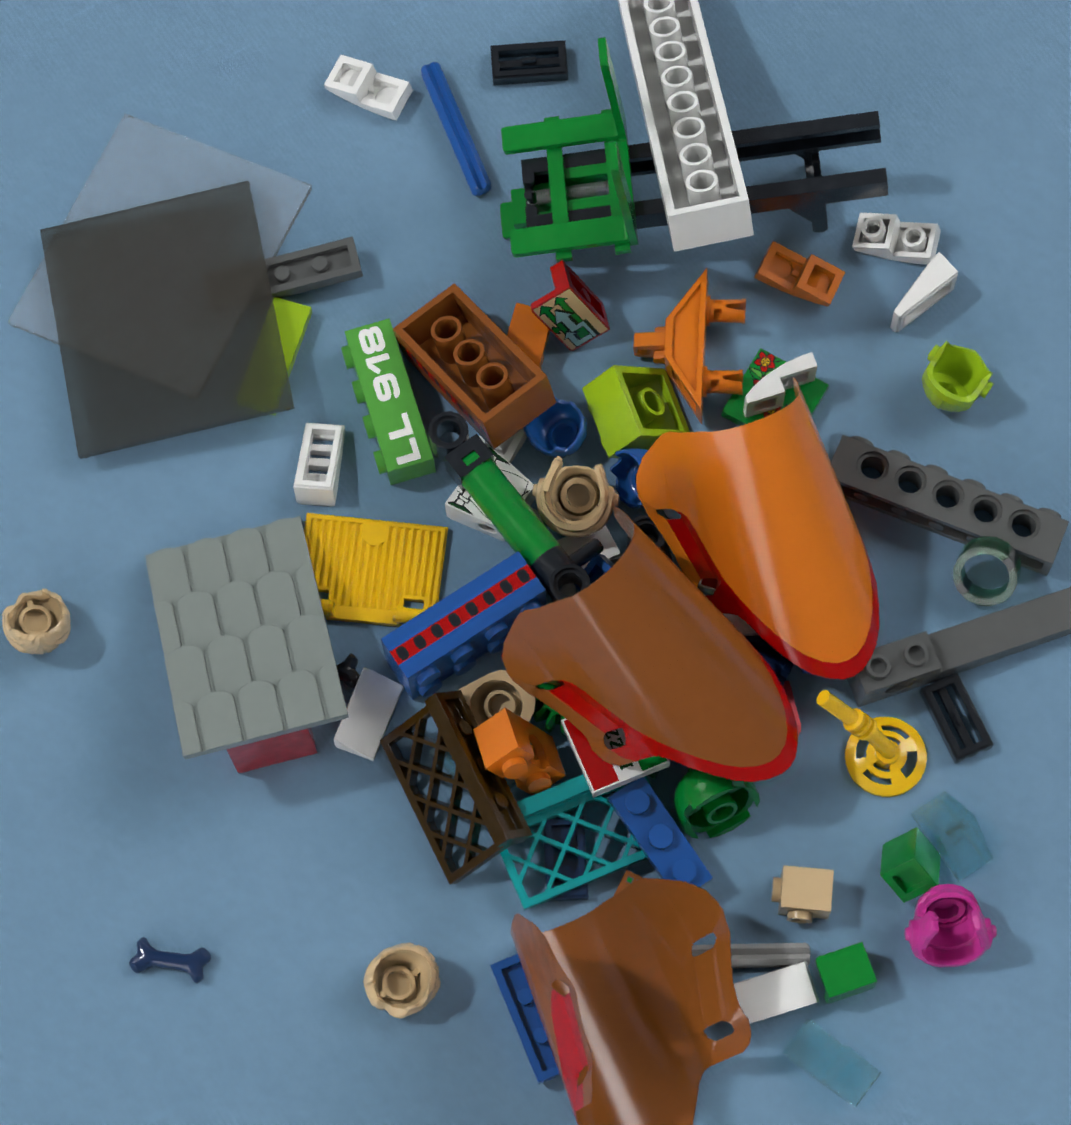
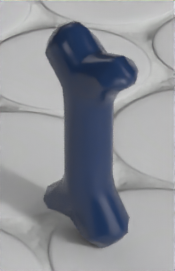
[129,937,211,984]

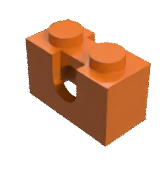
[473,708,566,796]

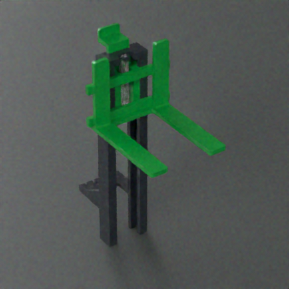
[500,37,888,263]

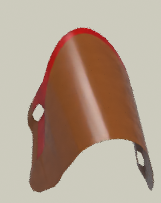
[503,507,798,782]
[510,878,752,1125]

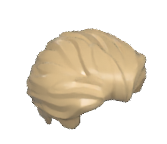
[2,588,71,655]
[363,943,440,1018]

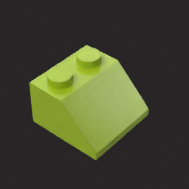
[582,365,690,458]

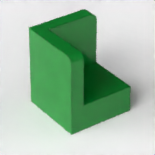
[880,827,941,903]
[815,942,877,1004]

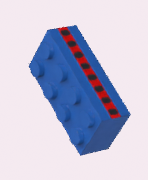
[381,551,546,700]

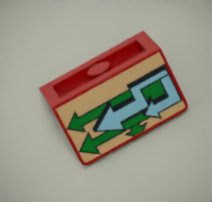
[530,260,610,351]

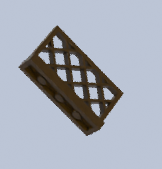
[380,690,533,885]

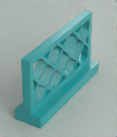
[500,774,652,911]

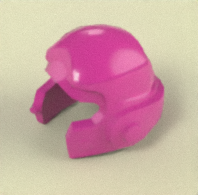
[904,884,997,967]

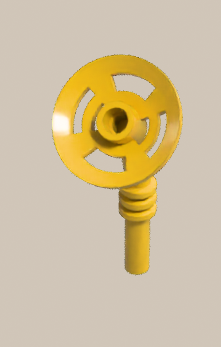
[816,690,927,797]

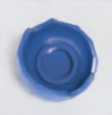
[523,396,587,458]
[610,448,648,508]

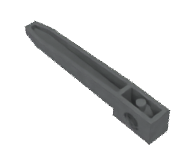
[847,587,1071,707]

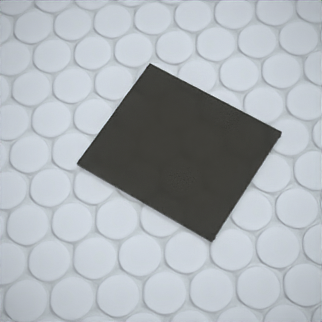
[40,180,295,459]

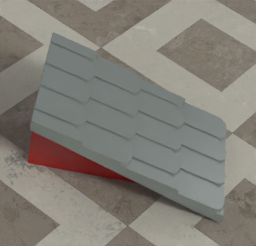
[145,516,349,774]

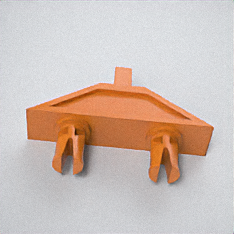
[633,268,746,424]

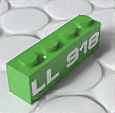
[341,318,436,485]

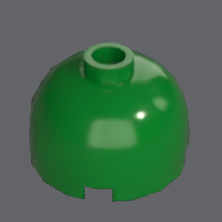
[674,768,760,839]

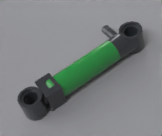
[428,411,604,602]

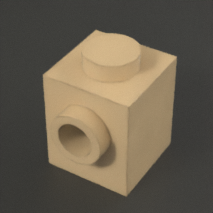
[771,865,834,923]

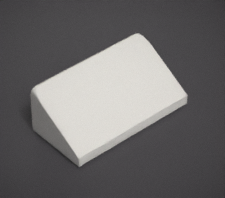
[334,667,404,761]

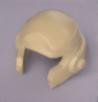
[532,456,619,537]

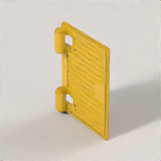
[304,513,448,627]

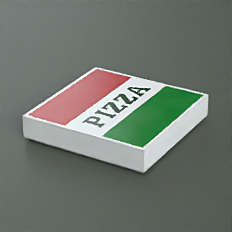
[561,718,670,797]

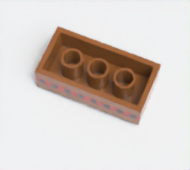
[393,283,557,449]

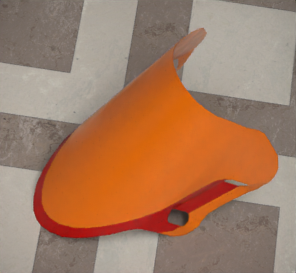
[636,377,879,679]

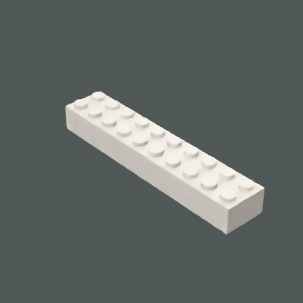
[617,0,754,252]

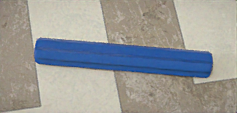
[421,62,491,196]

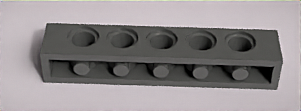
[831,435,1069,576]

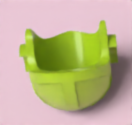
[922,341,994,412]

